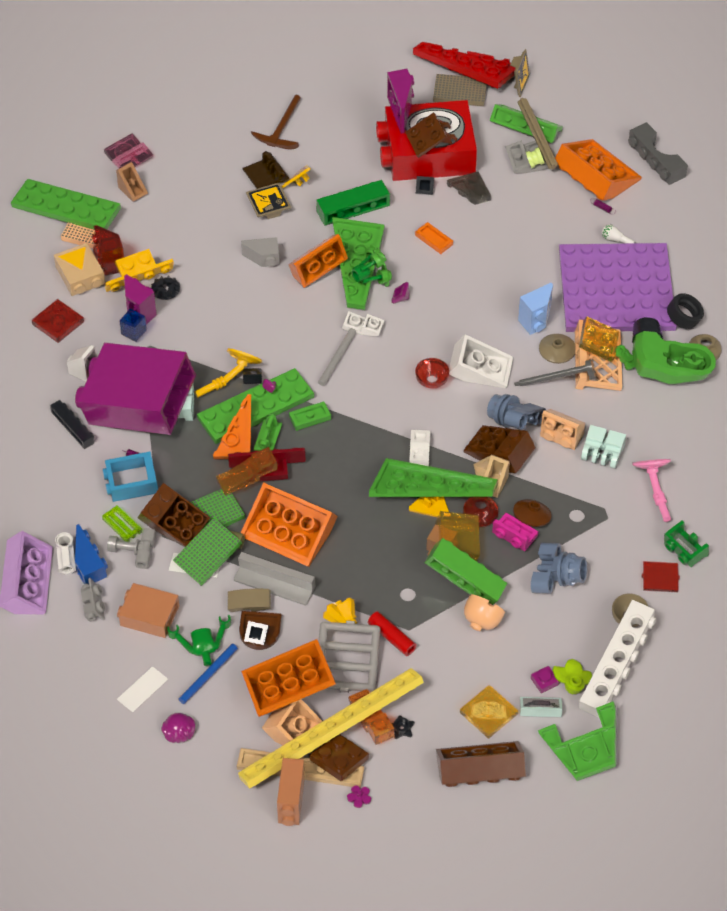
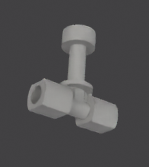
[107,528,156,569]

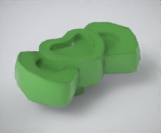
[613,345,635,370]

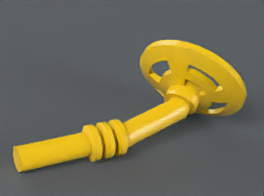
[194,348,262,398]

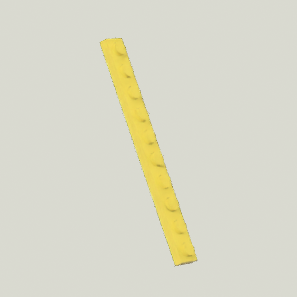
[238,668,424,789]

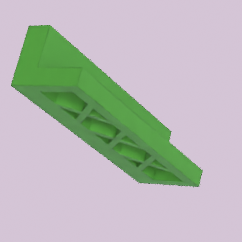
[490,104,563,143]

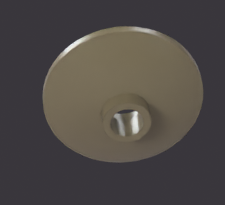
[539,334,575,364]

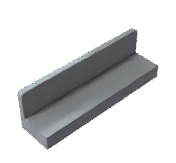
[234,552,316,606]

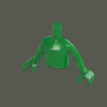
[167,615,231,666]

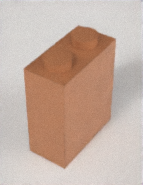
[117,583,179,638]
[277,758,305,826]

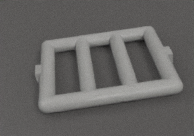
[318,621,380,693]

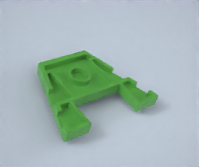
[538,701,616,781]

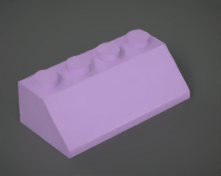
[0,531,53,615]

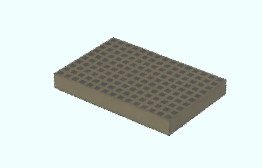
[433,74,487,106]

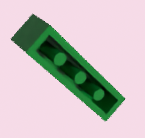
[316,180,390,226]

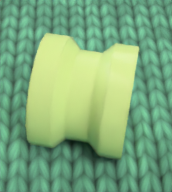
[526,147,545,168]

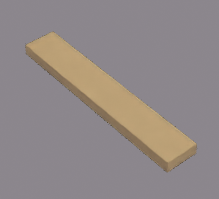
[237,748,364,788]

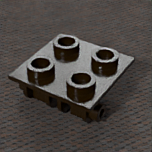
[242,151,289,189]

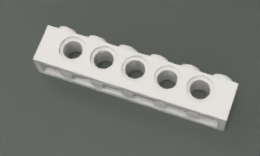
[579,600,656,718]

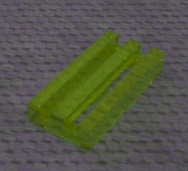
[102,505,142,542]

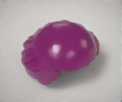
[161,713,195,743]

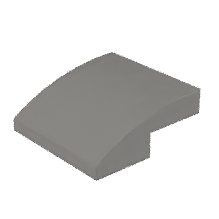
[505,140,548,174]

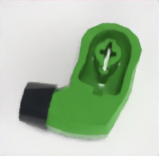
[632,317,716,384]

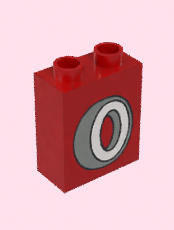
[376,100,477,181]

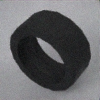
[667,293,704,329]

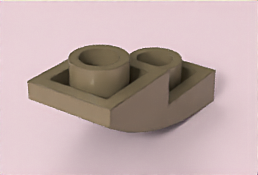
[228,588,271,612]

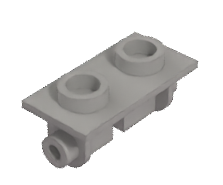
[81,578,105,621]

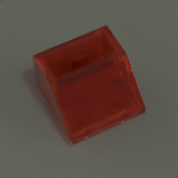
[91,225,124,276]

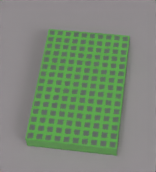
[190,486,245,532]
[173,518,242,586]

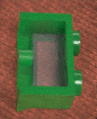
[664,520,709,567]

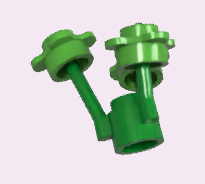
[351,244,392,287]

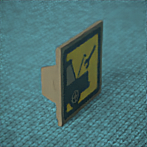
[510,49,530,97]
[246,183,291,219]

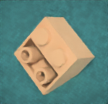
[540,409,585,450]

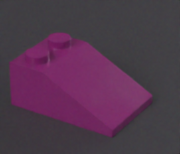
[387,68,414,133]

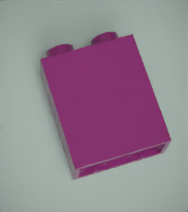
[75,343,196,435]

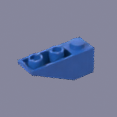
[75,524,108,584]

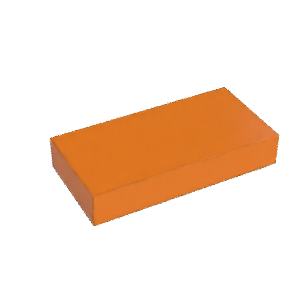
[415,222,453,254]

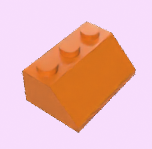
[288,234,348,288]

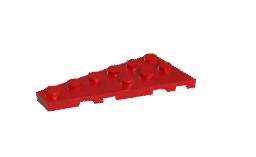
[413,42,516,89]

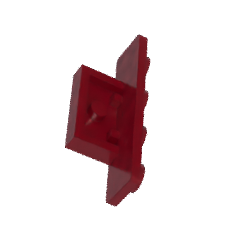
[228,447,306,482]

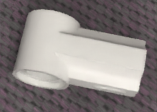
[55,532,76,575]

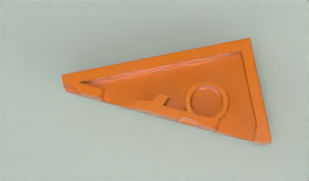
[213,394,251,459]

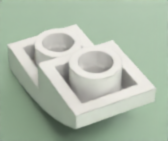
[342,311,384,336]

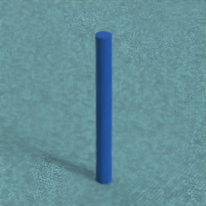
[178,643,238,704]

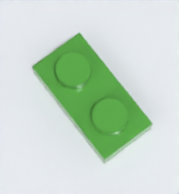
[289,401,331,431]

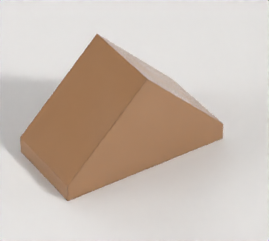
[116,162,148,202]

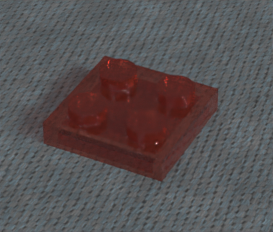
[32,299,84,343]

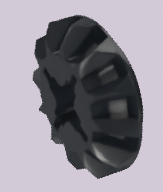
[151,275,180,300]

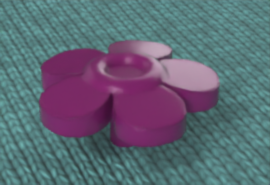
[347,785,371,808]

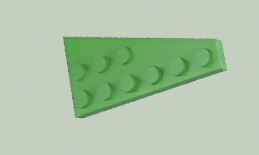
[332,217,385,310]
[369,458,498,497]

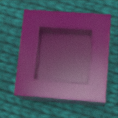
[531,666,559,694]

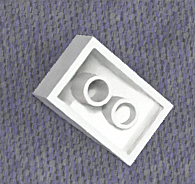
[448,334,513,388]

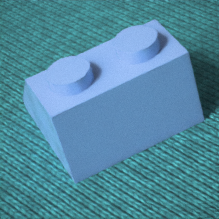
[518,283,553,335]

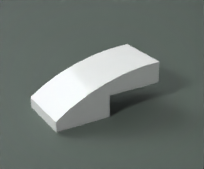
[409,430,430,466]

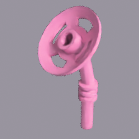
[632,459,671,522]

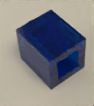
[119,308,147,342]

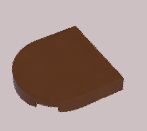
[239,611,282,650]

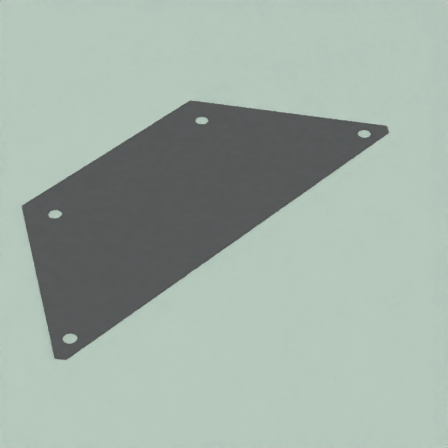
[148,346,608,631]

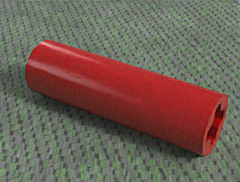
[368,611,417,656]

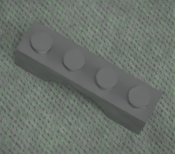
[628,122,688,185]

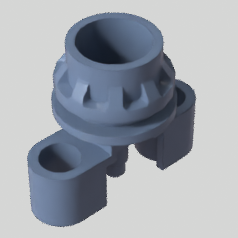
[487,394,546,430]
[531,543,587,594]

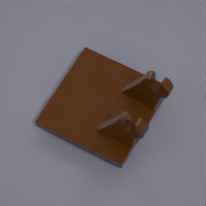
[405,112,457,158]

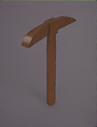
[251,94,301,150]

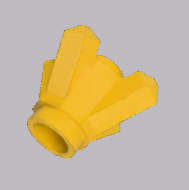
[323,598,358,624]

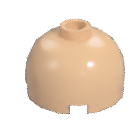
[464,594,505,632]

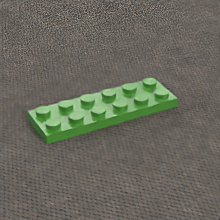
[11,179,121,232]
[197,368,314,444]

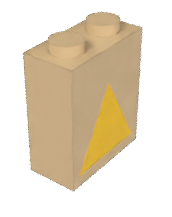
[54,243,105,296]

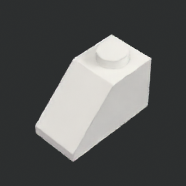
[67,345,96,382]

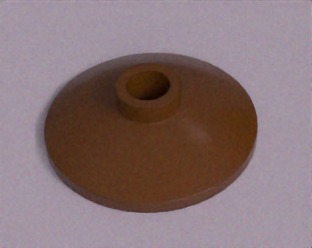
[513,499,552,527]

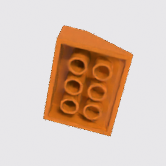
[555,139,642,200]
[241,482,338,567]
[241,639,336,717]

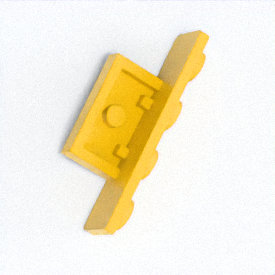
[105,249,174,292]

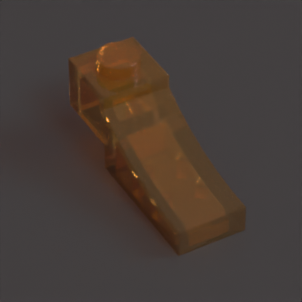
[216,447,277,495]
[348,689,394,745]

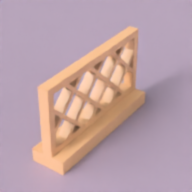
[575,320,622,391]

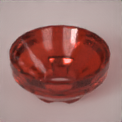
[415,358,449,388]
[463,497,498,527]

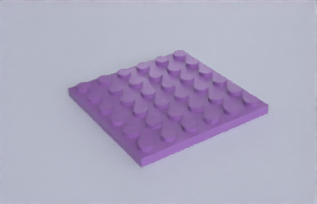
[559,243,677,332]

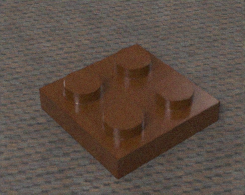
[310,734,369,781]

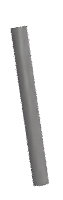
[318,328,356,386]

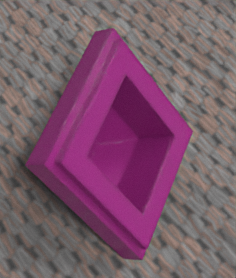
[391,282,409,304]

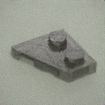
[447,172,491,205]

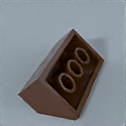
[436,741,526,787]

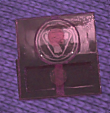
[104,133,153,168]

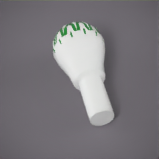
[601,224,635,243]

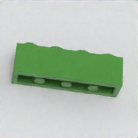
[424,538,507,605]

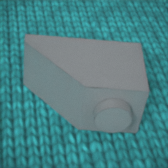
[241,237,280,267]

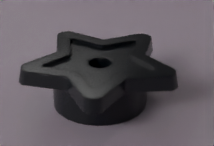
[388,715,415,739]

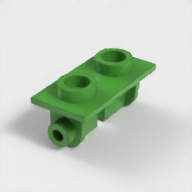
[254,414,282,451]

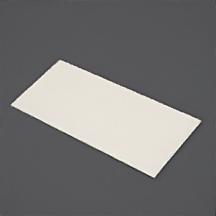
[117,666,168,712]

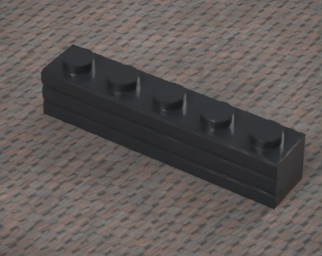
[50,400,94,449]

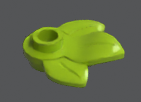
[553,659,592,694]

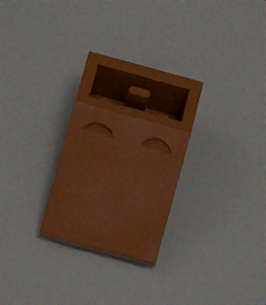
[463,425,536,474]
[137,483,210,547]

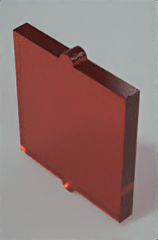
[641,561,680,593]

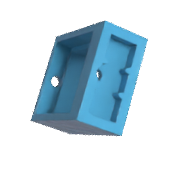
[103,451,158,502]

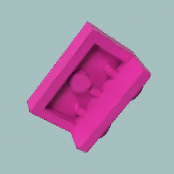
[492,513,538,552]

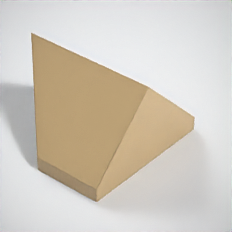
[473,455,510,498]

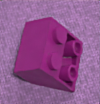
[124,274,157,328]

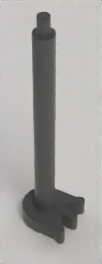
[514,359,596,386]

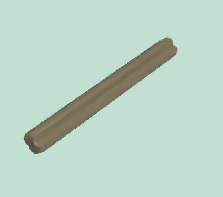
[518,98,558,170]

